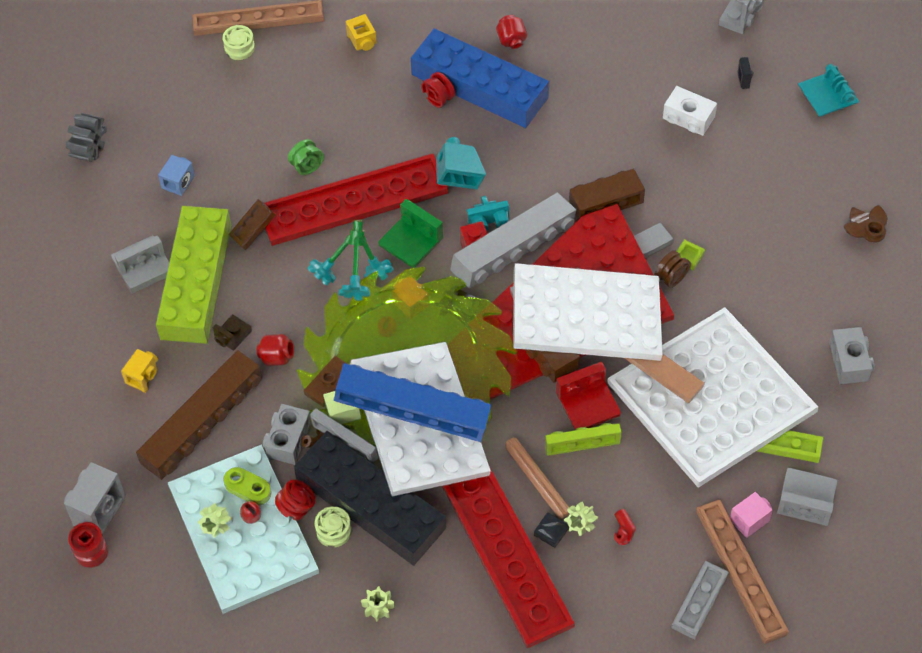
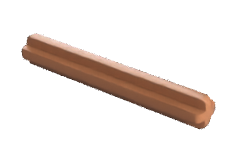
[505,437,570,519]

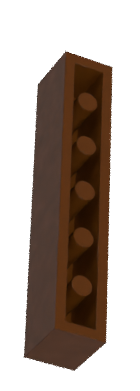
[136,350,262,480]

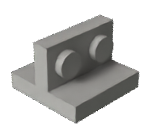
[111,235,169,294]

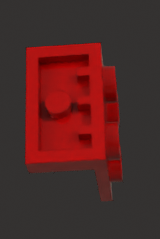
[556,361,621,430]

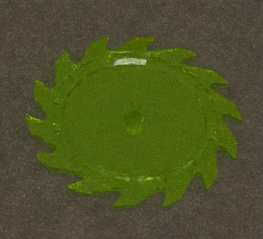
[296,267,517,447]

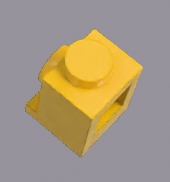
[345,14,377,51]
[121,349,158,393]

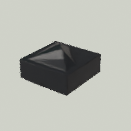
[737,57,754,89]
[534,512,569,548]

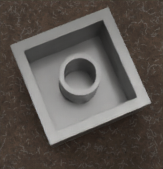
[64,462,126,534]

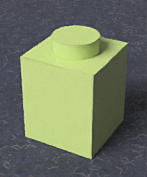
[323,391,361,424]

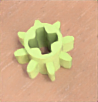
[564,502,598,536]
[197,503,232,538]
[361,586,395,622]

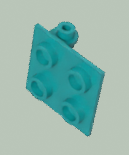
[798,64,859,117]

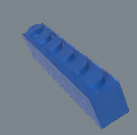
[333,363,491,442]

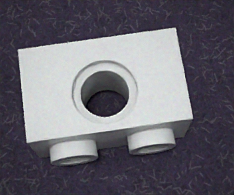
[663,86,717,136]

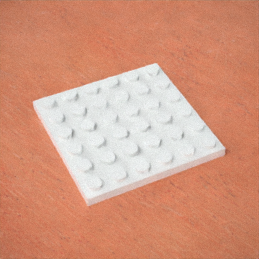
[608,307,818,488]

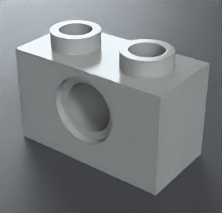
[829,327,875,384]

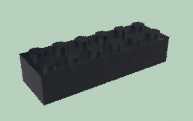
[294,431,446,566]

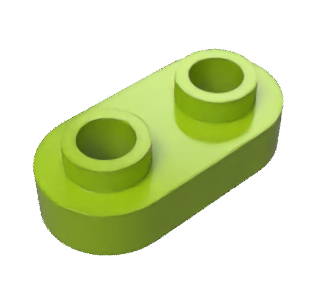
[223,467,271,505]

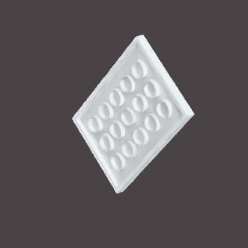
[513,263,663,361]
[350,342,491,496]

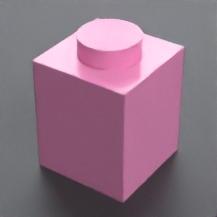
[730,492,773,538]

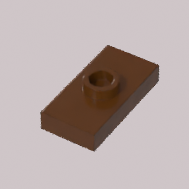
[228,199,276,250]
[304,355,347,408]

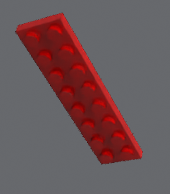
[264,153,448,246]
[442,464,575,649]

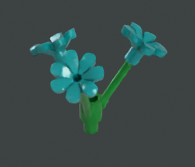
[307,220,394,301]

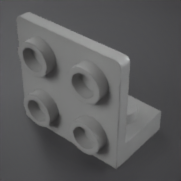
[719,0,763,34]
[777,468,837,526]

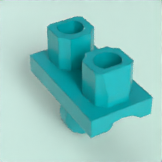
[467,196,509,231]

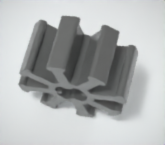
[66,113,107,162]

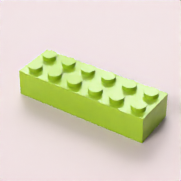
[156,206,232,344]

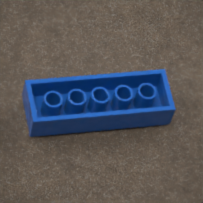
[411,28,549,128]

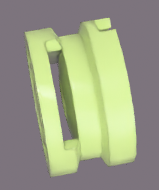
[222,25,255,60]
[314,506,352,547]

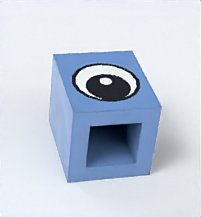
[158,155,195,196]

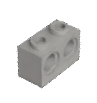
[263,404,312,465]

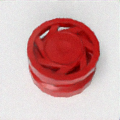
[421,72,455,108]
[275,480,316,520]

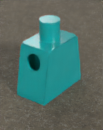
[436,137,486,189]

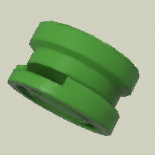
[288,139,324,175]

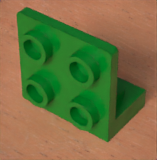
[378,199,443,268]

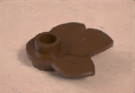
[844,205,888,243]

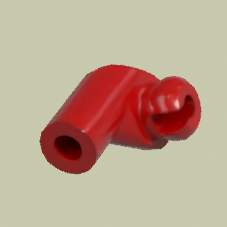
[614,509,636,545]

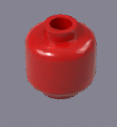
[496,15,528,49]
[256,334,294,366]

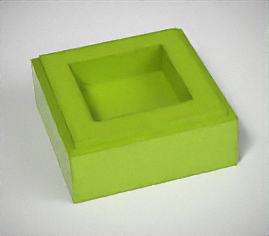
[677,239,705,271]

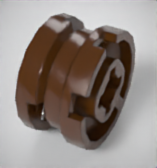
[654,250,691,288]

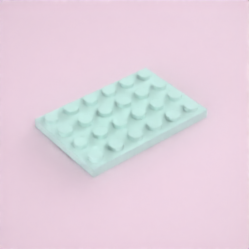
[168,445,319,614]

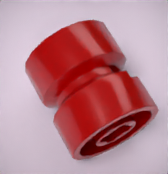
[68,522,108,568]

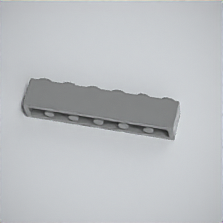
[450,192,577,288]

